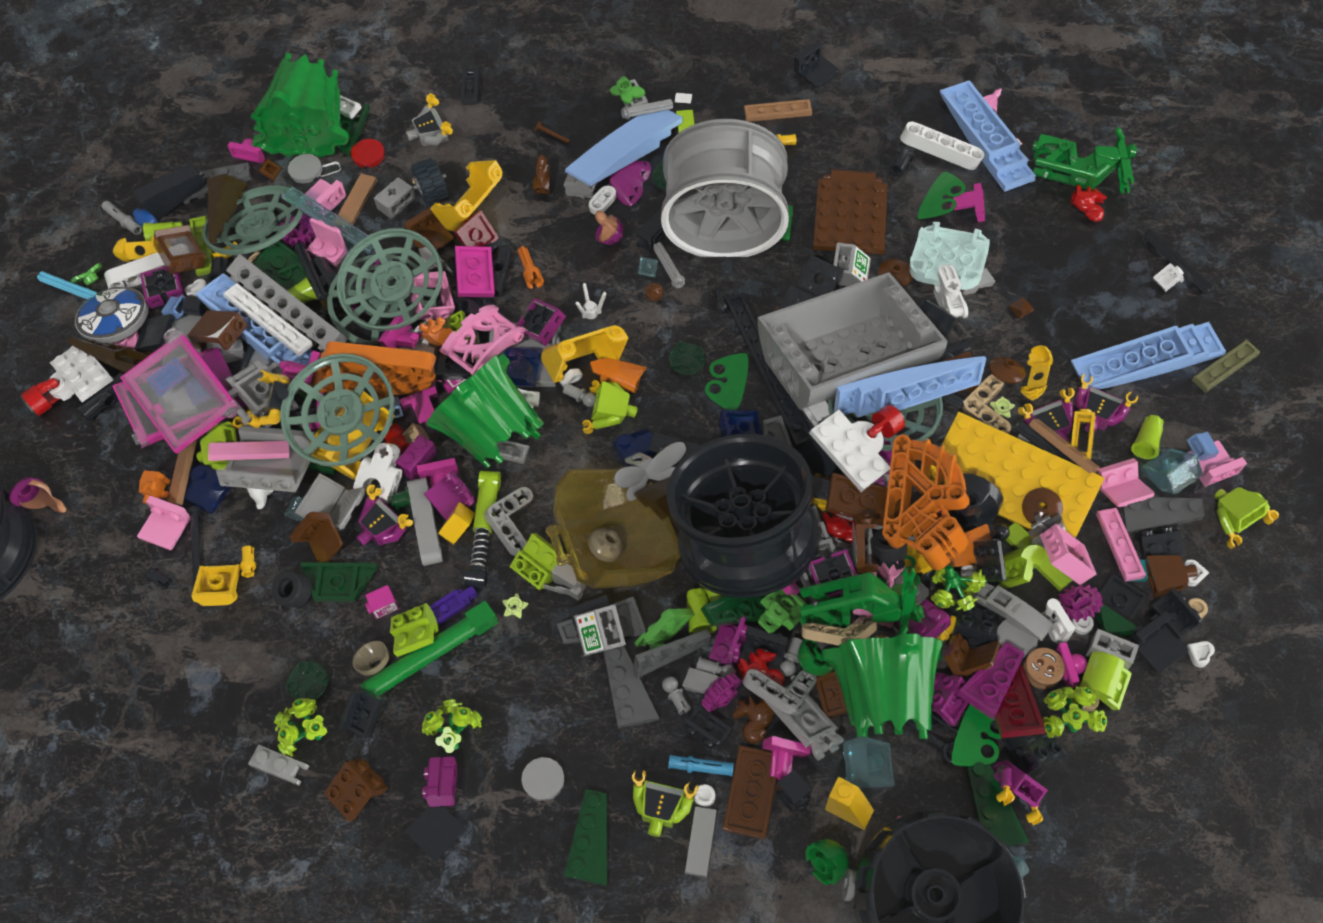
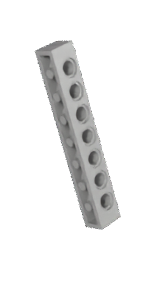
[226,254,348,352]

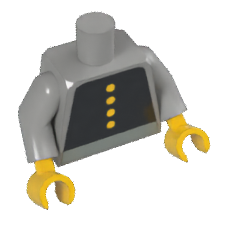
[406,93,453,146]

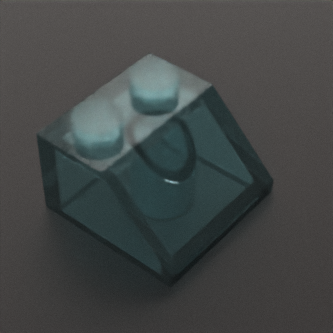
[1140,448,1203,494]
[843,737,895,788]

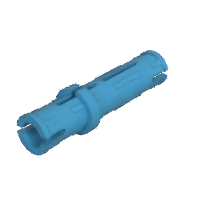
[668,754,734,777]

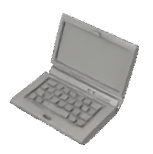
[294,473,366,531]

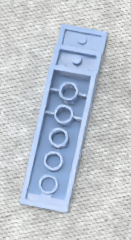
[940,80,1036,192]
[565,110,683,186]
[196,273,313,381]
[1071,322,1226,390]
[834,356,986,417]

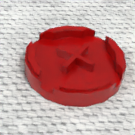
[351,139,385,168]

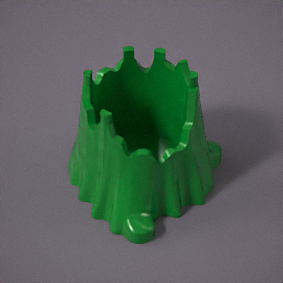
[251,53,349,158]
[426,354,544,469]
[821,634,943,742]

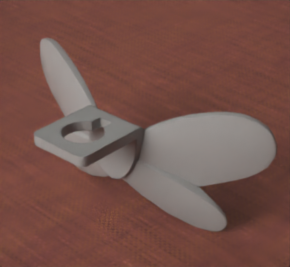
[614,442,686,501]

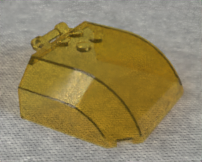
[546,469,681,589]

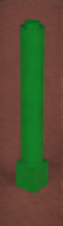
[360,601,498,696]

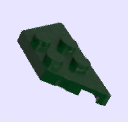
[335,104,370,157]
[300,562,378,603]

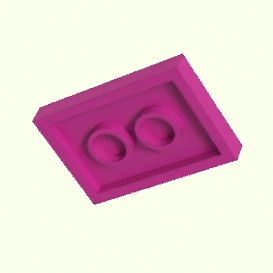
[455,246,495,297]

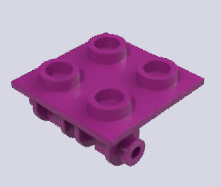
[424,470,477,520]

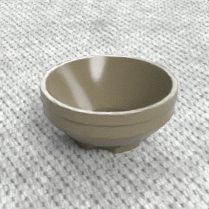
[588,528,623,562]
[353,641,389,676]

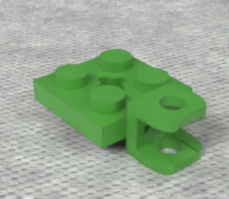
[758,589,807,633]
[635,608,695,651]

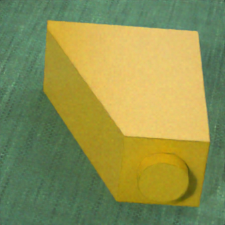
[825,777,874,830]

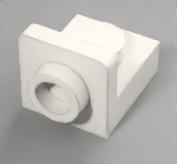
[1153,263,1184,292]

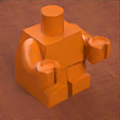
[418,317,452,347]
[139,470,171,504]

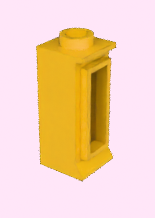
[1071,409,1096,460]

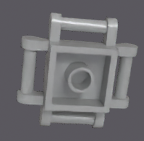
[223,359,301,428]

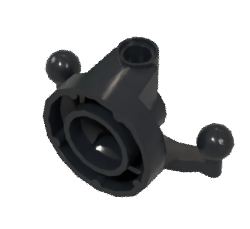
[921,473,1010,542]

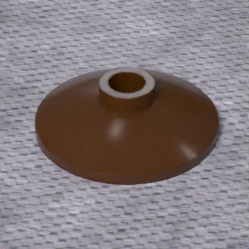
[878,258,913,288]
[989,357,1026,384]
[1022,488,1063,524]

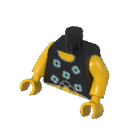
[247,370,290,428]

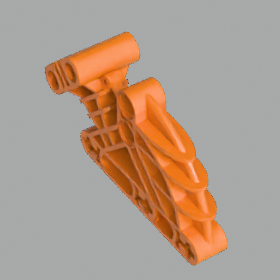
[310,341,436,400]
[882,434,970,570]

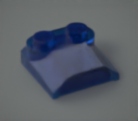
[503,348,542,387]
[719,410,762,437]
[613,429,657,467]
[184,465,231,514]

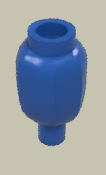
[133,208,157,227]

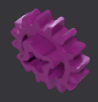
[280,213,316,247]
[1056,584,1103,622]
[701,673,742,712]

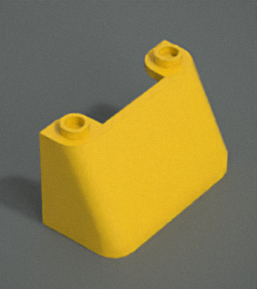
[430,160,502,231]
[541,325,628,383]
[308,389,395,480]

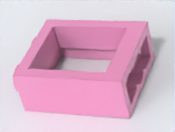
[410,271,455,320]
[1040,524,1096,585]

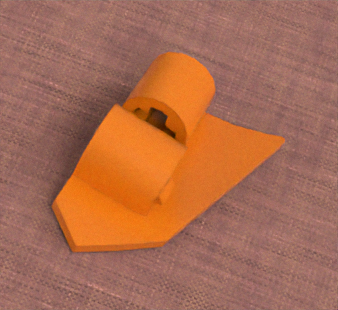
[590,358,647,394]
[946,524,991,567]

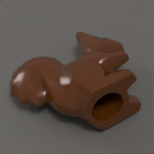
[533,154,550,195]
[733,696,775,744]

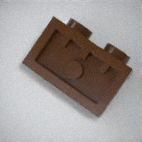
[816,671,847,719]

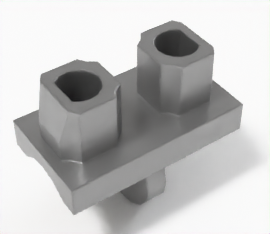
[1028,513,1067,548]

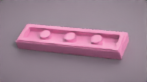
[208,441,289,461]
[1096,508,1146,582]

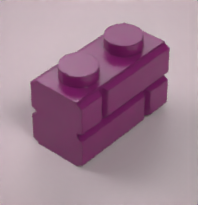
[395,434,437,480]
[422,757,457,807]

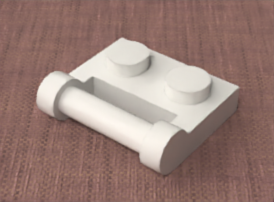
[1041,598,1075,645]

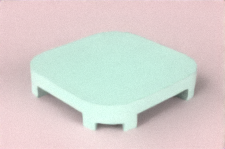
[909,222,989,290]

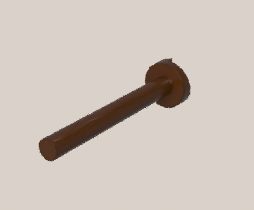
[534,121,570,144]

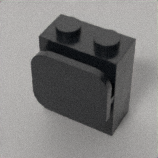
[801,420,846,478]

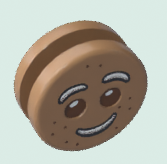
[1023,648,1065,689]

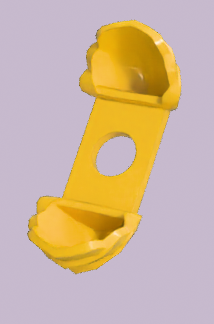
[113,236,171,262]
[1020,345,1053,401]

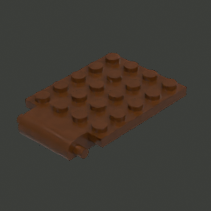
[813,169,888,255]

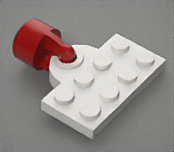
[20,346,113,416]
[809,405,905,492]

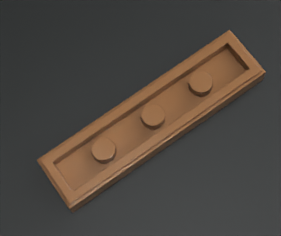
[744,99,812,122]
[332,174,377,232]
[1029,419,1100,474]
[167,439,197,506]

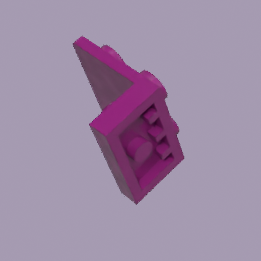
[709,617,748,666]
[931,673,968,726]

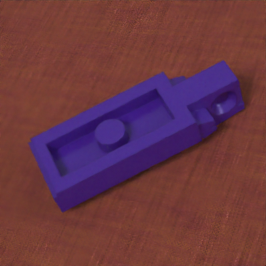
[429,586,478,626]

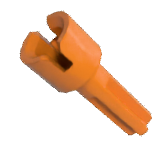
[518,246,544,289]

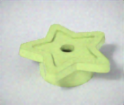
[990,396,1015,418]
[502,594,528,618]

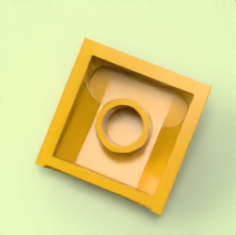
[191,564,240,606]

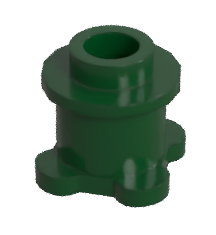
[390,487,412,511]

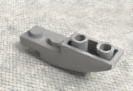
[972,583,1054,641]

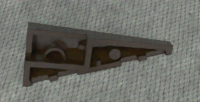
[208,174,248,244]
[69,336,163,373]
[634,477,670,520]

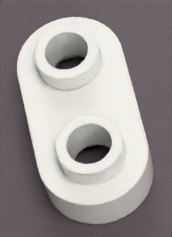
[589,186,616,214]

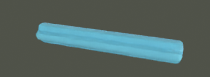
[37,271,97,299]

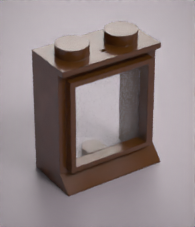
[154,225,205,274]

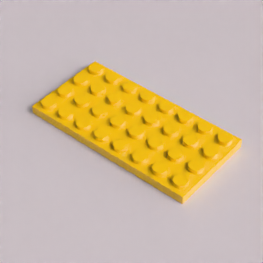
[929,412,1105,538]

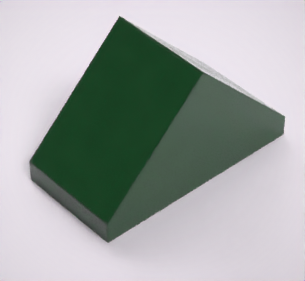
[1094,603,1137,638]

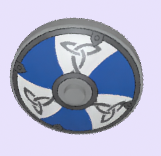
[75,287,148,344]

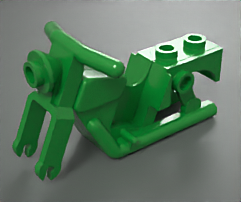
[1032,127,1138,195]
[800,568,924,636]

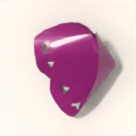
[609,161,652,206]

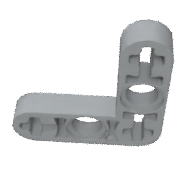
[485,487,533,556]
[743,669,817,715]

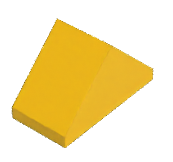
[437,502,475,545]

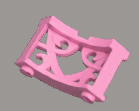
[439,305,526,375]

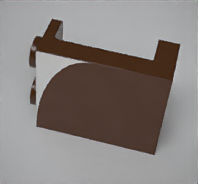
[187,310,247,350]

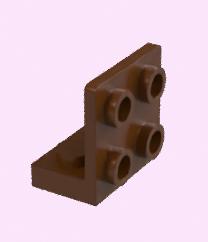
[944,633,1001,676]

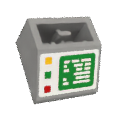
[834,242,871,286]
[574,604,626,656]

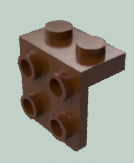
[403,206,454,251]
[289,512,342,562]
[325,758,388,821]

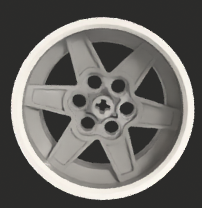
[661,119,789,257]

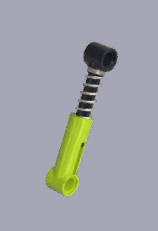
[464,471,501,588]

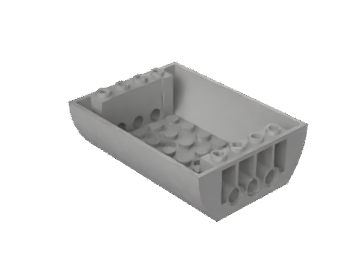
[758,272,947,410]

